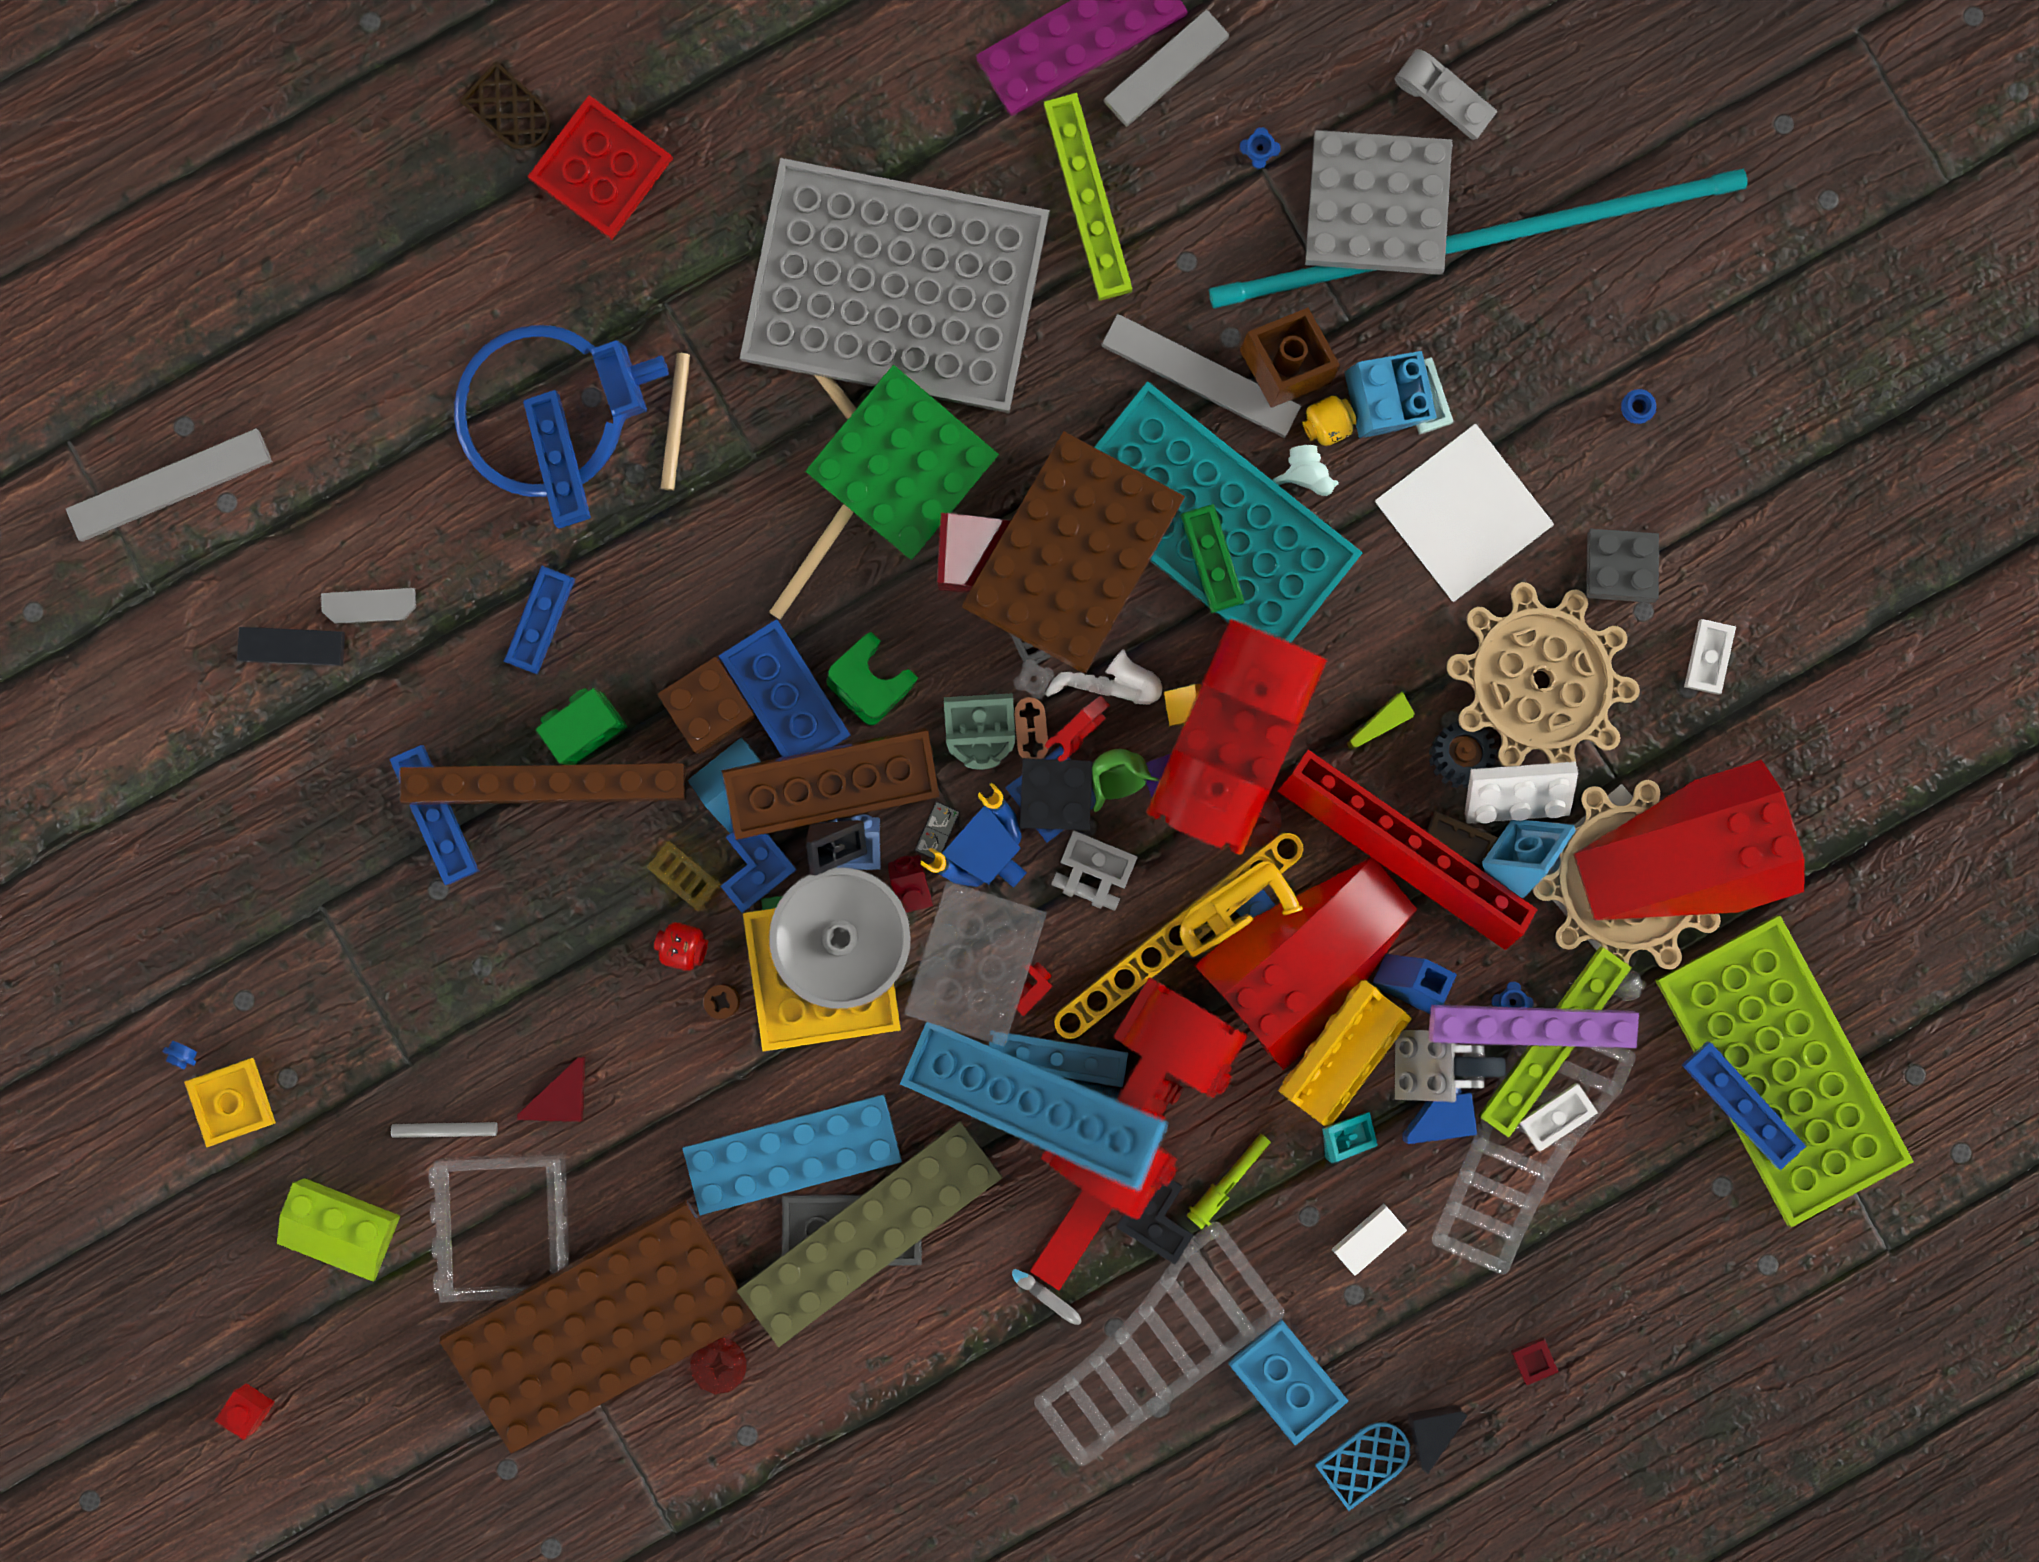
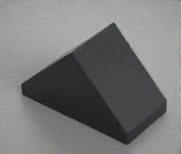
[806,820,867,876]
[1408,1405,1468,1474]

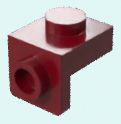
[887,855,933,913]

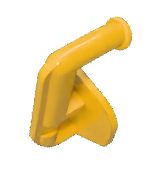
[1180,861,1303,958]

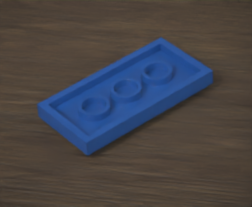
[719,619,851,757]

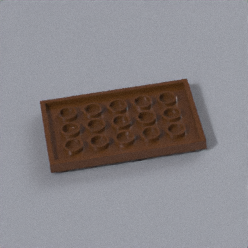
[963,431,1185,674]

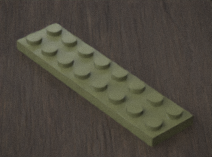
[737,1121,1002,1347]

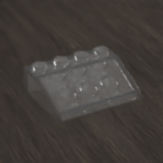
[904,880,1047,1046]

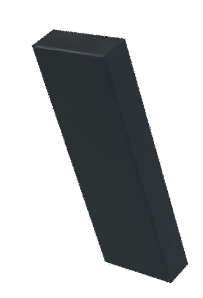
[237,627,345,667]

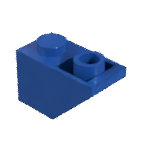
[1371,954,1457,1014]

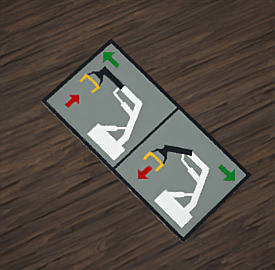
[914,801,960,859]

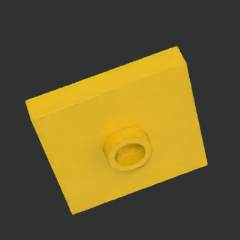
[184,1058,276,1148]

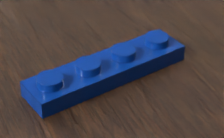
[523,390,591,529]
[389,745,479,885]
[1682,1041,1806,1170]

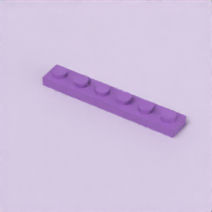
[1429,1005,1639,1048]

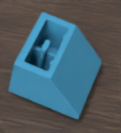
[1344,351,1437,438]

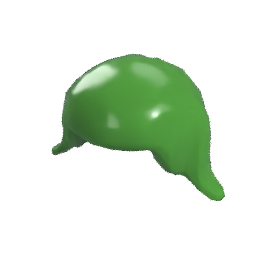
[1092,748,1159,812]

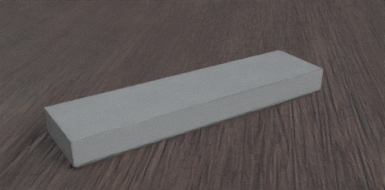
[1104,9,1229,127]

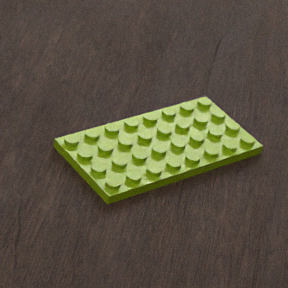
[1655,915,1914,1228]

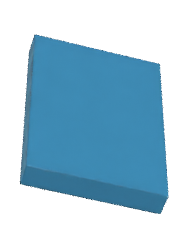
[1228,1318,1349,1446]

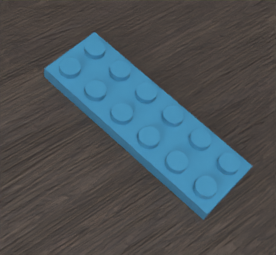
[683,1094,902,1215]

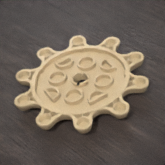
[1446,582,1640,767]
[1532,780,1721,970]

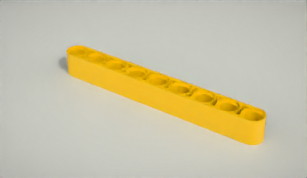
[1054,833,1303,1039]

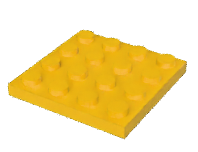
[743,908,901,1051]

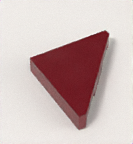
[517,1057,585,1122]

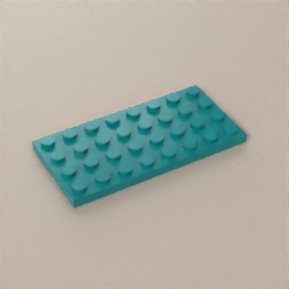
[1094,381,1363,643]

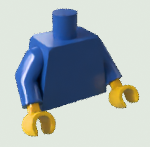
[921,783,1027,888]

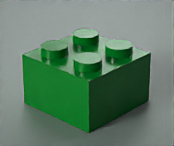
[536,688,628,765]

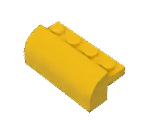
[1278,980,1412,1127]

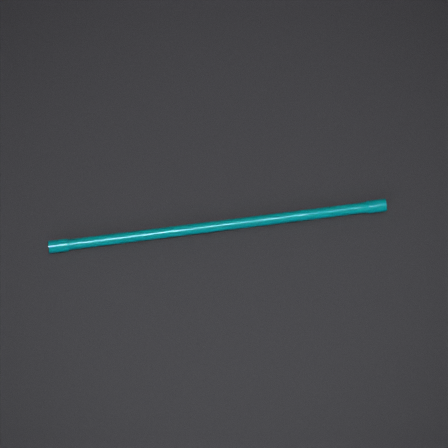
[1209,168,1748,309]

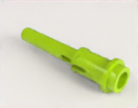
[1186,1133,1271,1229]

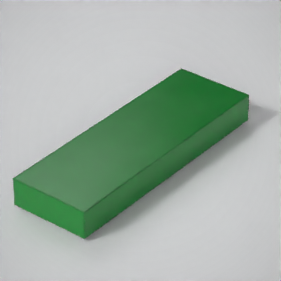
[1180,504,1245,614]

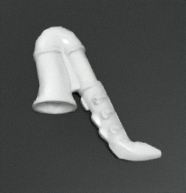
[1045,649,1163,705]

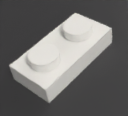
[1684,619,1736,695]
[1519,1083,1598,1152]

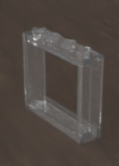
[429,1152,570,1303]

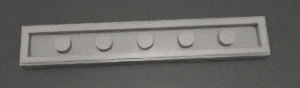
[1102,314,1301,438]
[66,429,272,542]

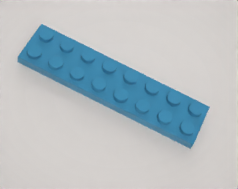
[900,1020,1167,1190]

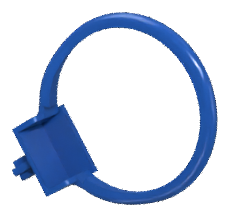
[454,325,669,497]

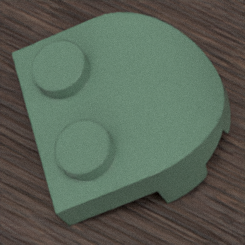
[944,693,1015,770]

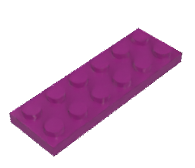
[976,0,1187,117]

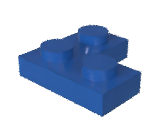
[721,832,797,913]

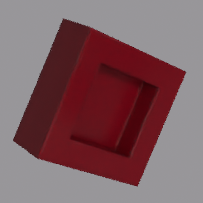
[1511,1337,1559,1385]

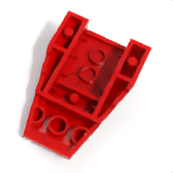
[1573,759,1805,920]
[1194,857,1417,1070]

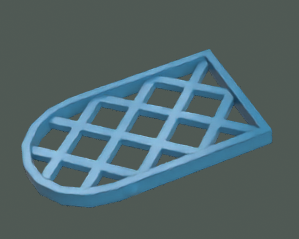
[1315,1422,1410,1511]

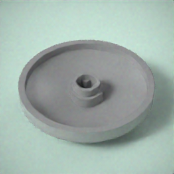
[769,868,910,1009]

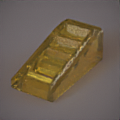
[647,841,722,911]

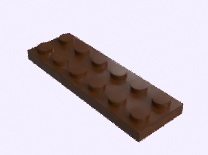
[721,728,940,840]

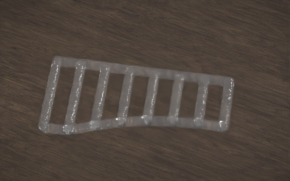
[1432,1045,1636,1274]
[1034,1221,1285,1466]

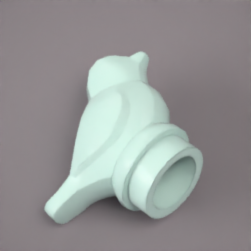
[1272,445,1339,496]

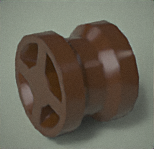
[703,984,741,1020]

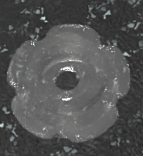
[1613,971,1646,1001]

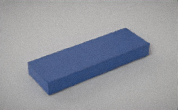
[504,566,575,675]

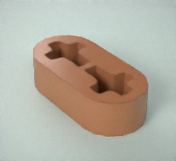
[1014,697,1048,759]

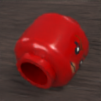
[654,922,708,971]

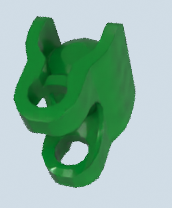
[826,632,918,726]

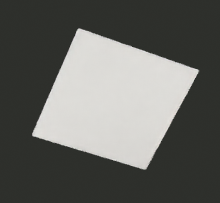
[1375,424,1554,602]

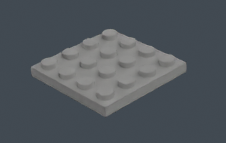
[1305,130,1452,275]

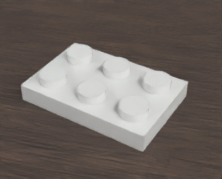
[1465,762,1578,823]

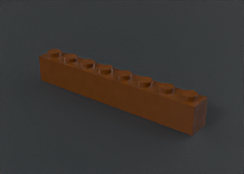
[400,763,686,805]

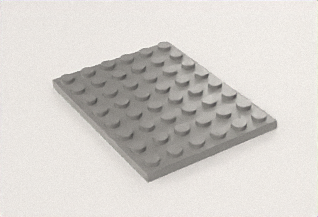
[740,158,1049,413]

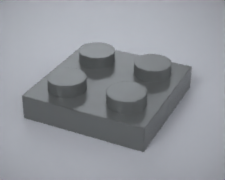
[1586,529,1659,603]

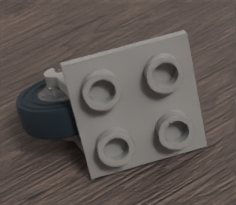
[1395,1030,1506,1102]

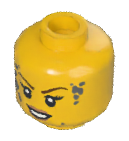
[1303,396,1357,446]

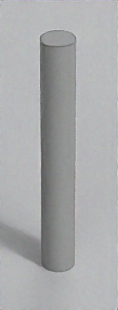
[391,1122,498,1138]

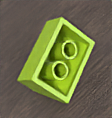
[277,1178,401,1282]

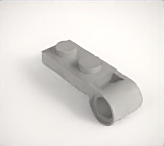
[1395,49,1497,140]

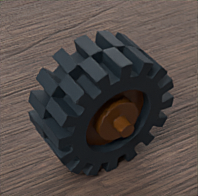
[1429,722,1497,788]

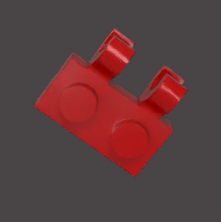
[1045,695,1110,762]

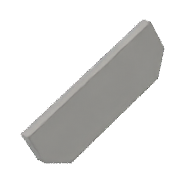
[321,588,416,624]

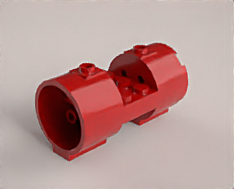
[1146,618,1328,855]
[1040,977,1248,1219]

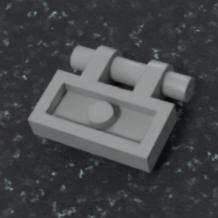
[1051,830,1137,911]

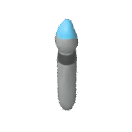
[1012,1269,1082,1325]

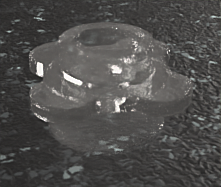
[1014,659,1054,699]

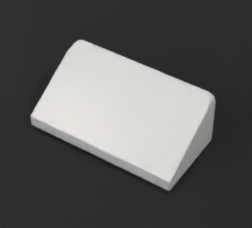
[1332,1203,1407,1276]

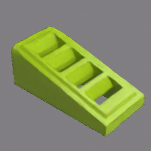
[1347,691,1415,750]

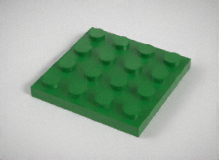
[805,364,999,560]

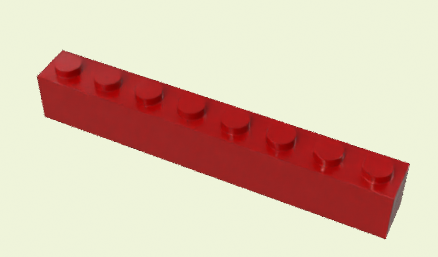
[1277,750,1538,950]

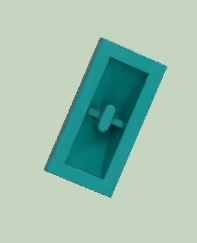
[1323,1112,1378,1163]

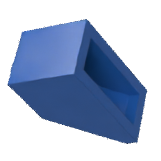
[1402,1088,1477,1144]

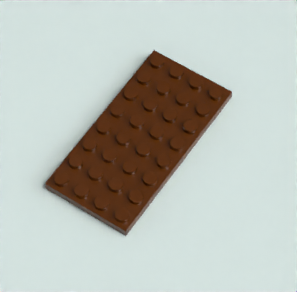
[439,1200,756,1454]

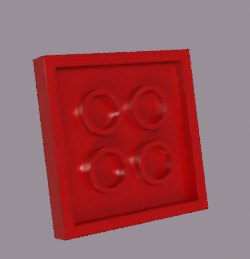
[527,95,673,240]

